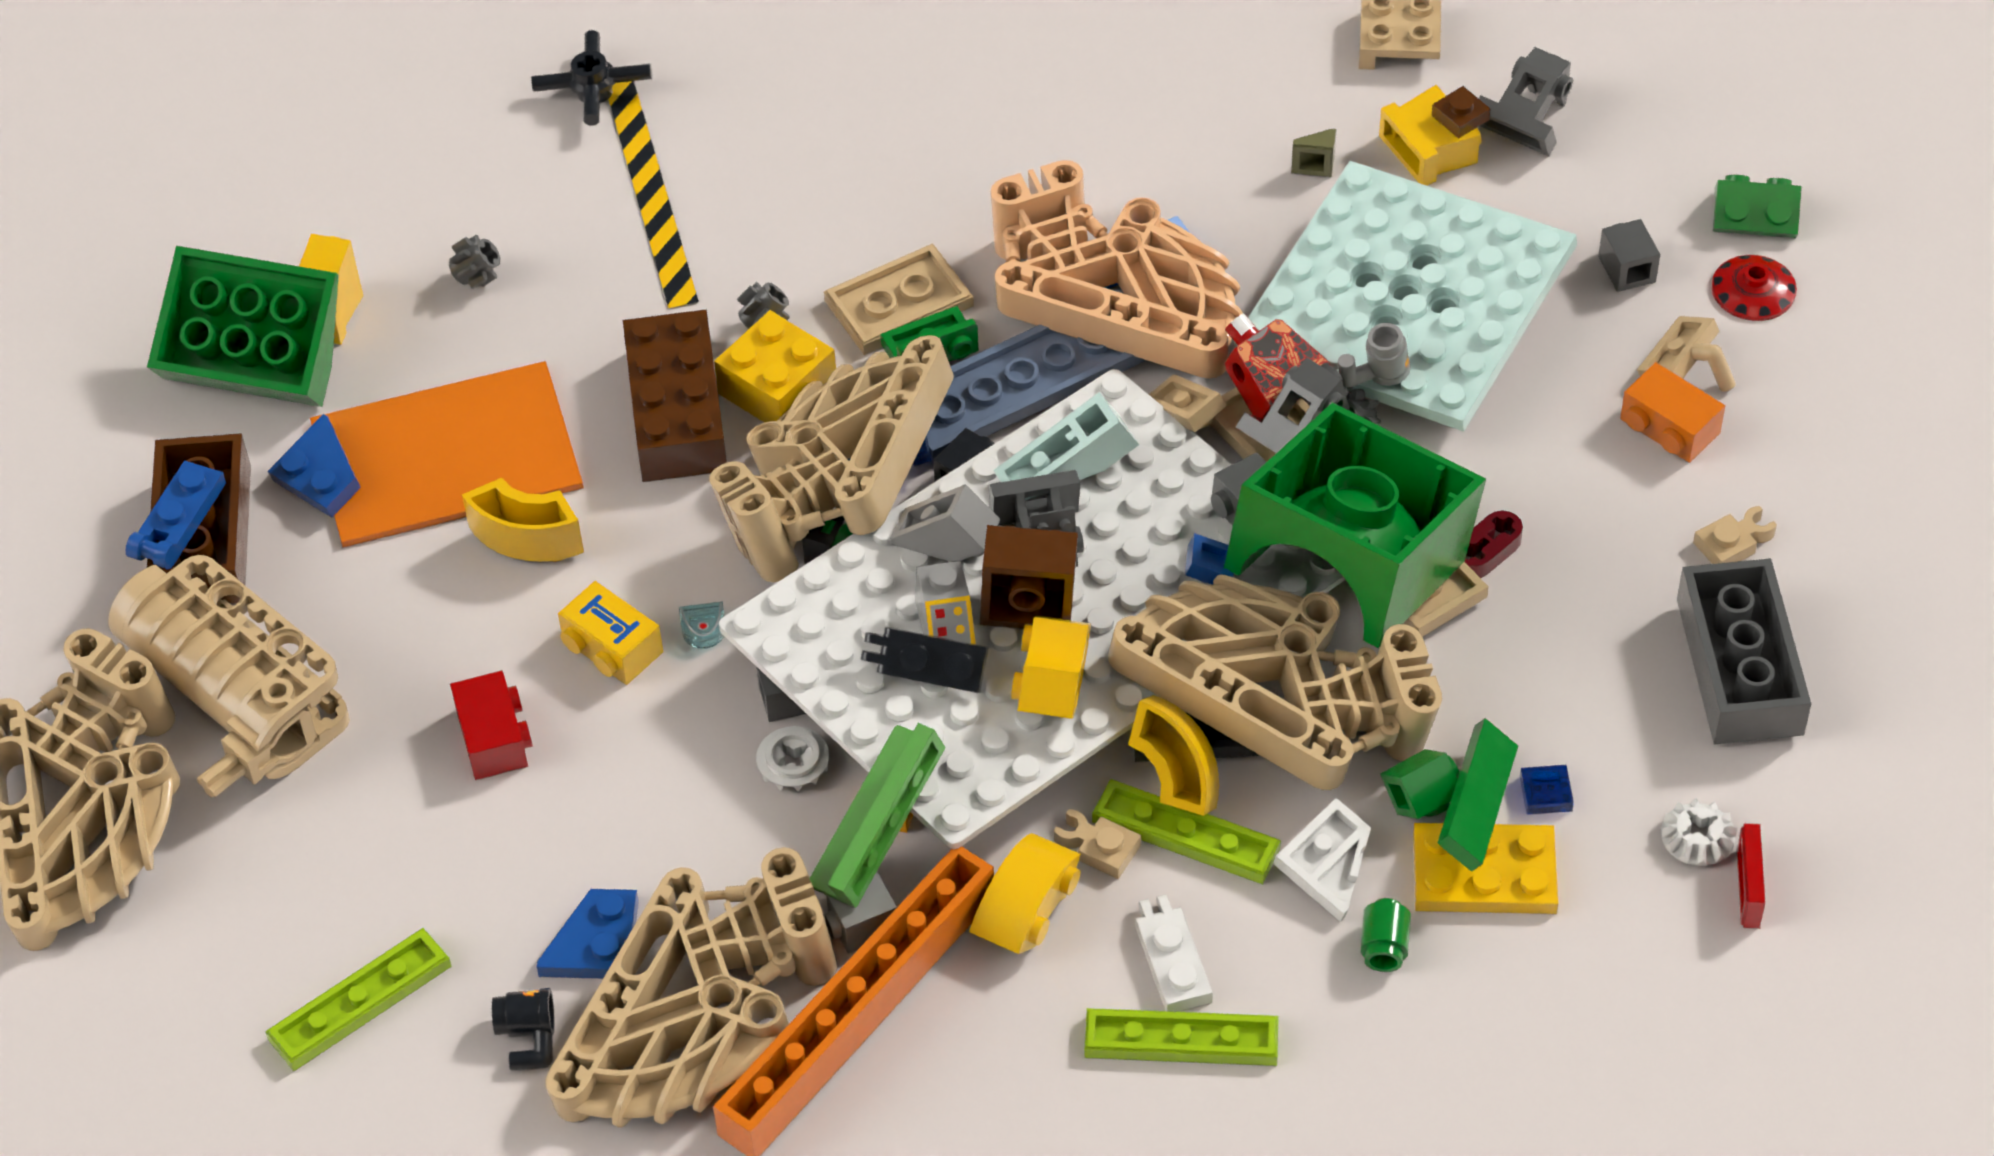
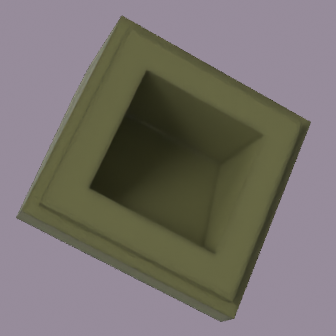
[1291,129,1337,177]

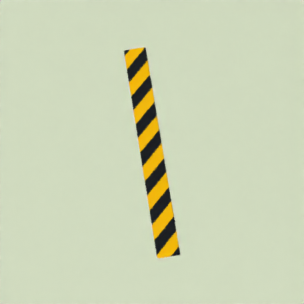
[608,81,699,308]

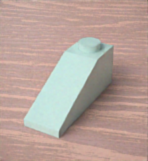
[993,392,1139,501]

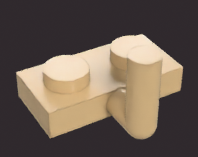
[1637,316,1736,391]

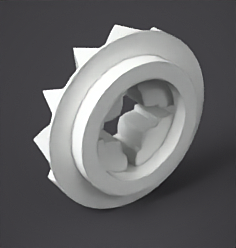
[756,726,829,792]
[1661,798,1737,866]

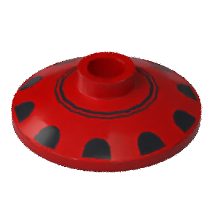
[1712,255,1797,321]

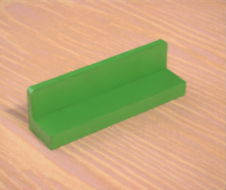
[809,723,946,908]

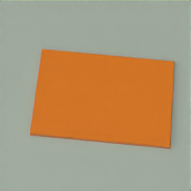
[310,361,584,547]

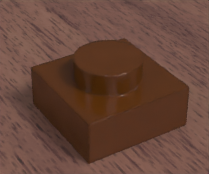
[1431,86,1491,139]

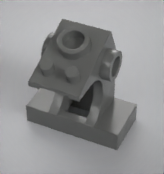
[1479,47,1573,156]
[1236,358,1350,453]
[989,470,1084,567]

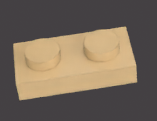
[1149,374,1227,432]

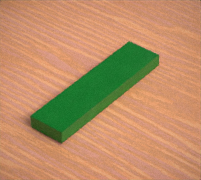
[1437,718,1518,872]

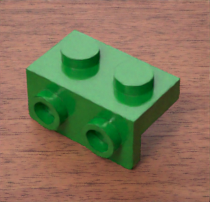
[1713,175,1802,238]
[880,306,979,362]

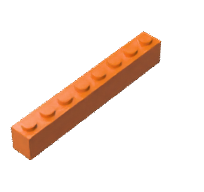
[713,846,994,1156]

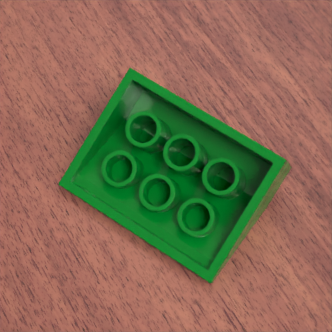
[147,245,339,407]

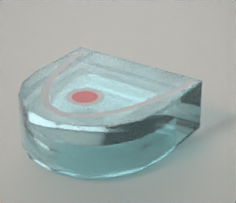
[679,601,725,649]

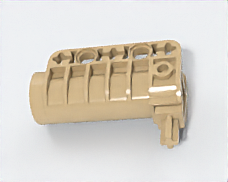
[108,555,350,797]

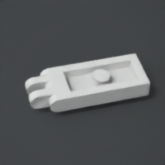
[1135,894,1213,1012]

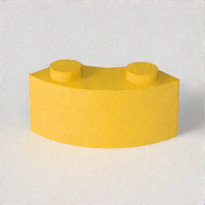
[462,478,584,562]
[1011,616,1091,719]
[1128,695,1219,816]
[969,833,1081,954]

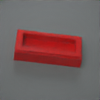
[1736,823,1766,929]

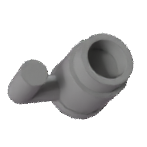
[1338,323,1411,388]

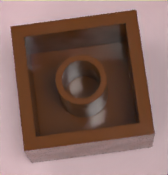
[980,525,1078,629]

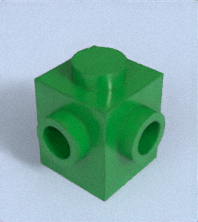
[1380,749,1459,819]

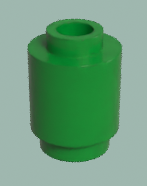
[1360,898,1411,972]

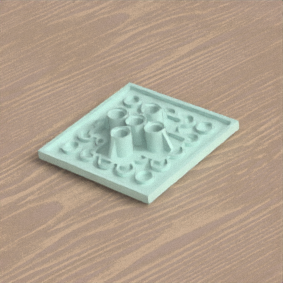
[1233,161,1577,432]

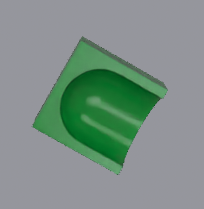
[1224,402,1486,648]

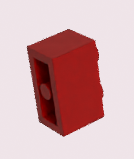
[450,670,533,780]

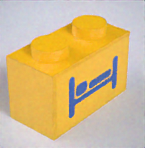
[558,581,664,685]

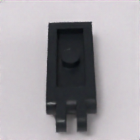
[860,627,989,693]

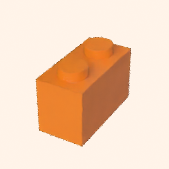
[1620,362,1726,463]

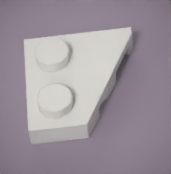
[1273,798,1371,922]

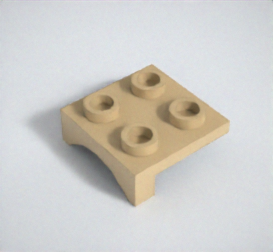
[1359,0,1441,70]

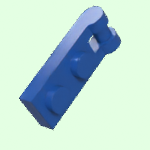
[125,461,226,569]

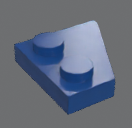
[267,414,361,518]
[537,889,639,979]

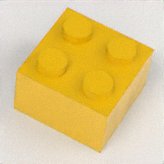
[714,310,836,422]

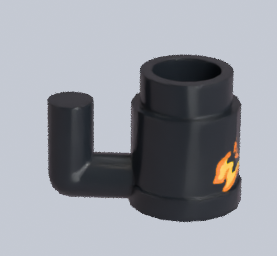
[491,988,555,1071]

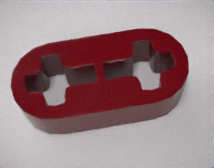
[1465,510,1523,578]

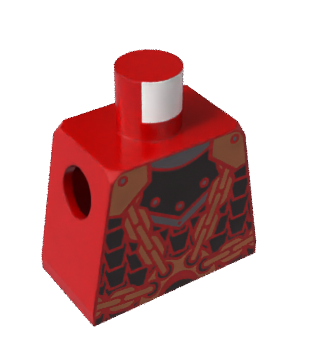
[1225,313,1330,420]

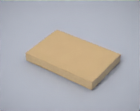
[824,243,974,355]

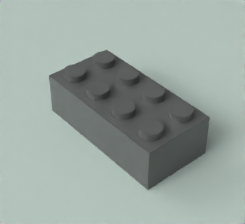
[1677,558,1812,745]

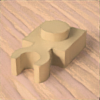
[1693,506,1777,564]
[1054,809,1141,879]

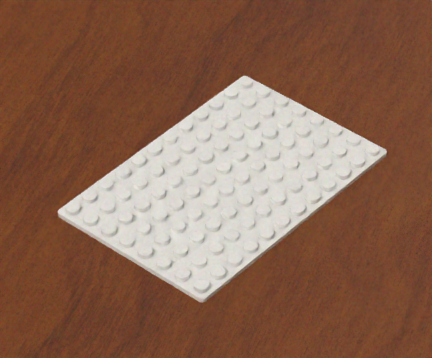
[719,369,1345,849]

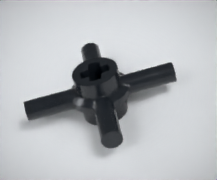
[531,30,652,126]

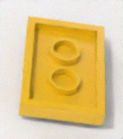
[1413,823,1558,914]

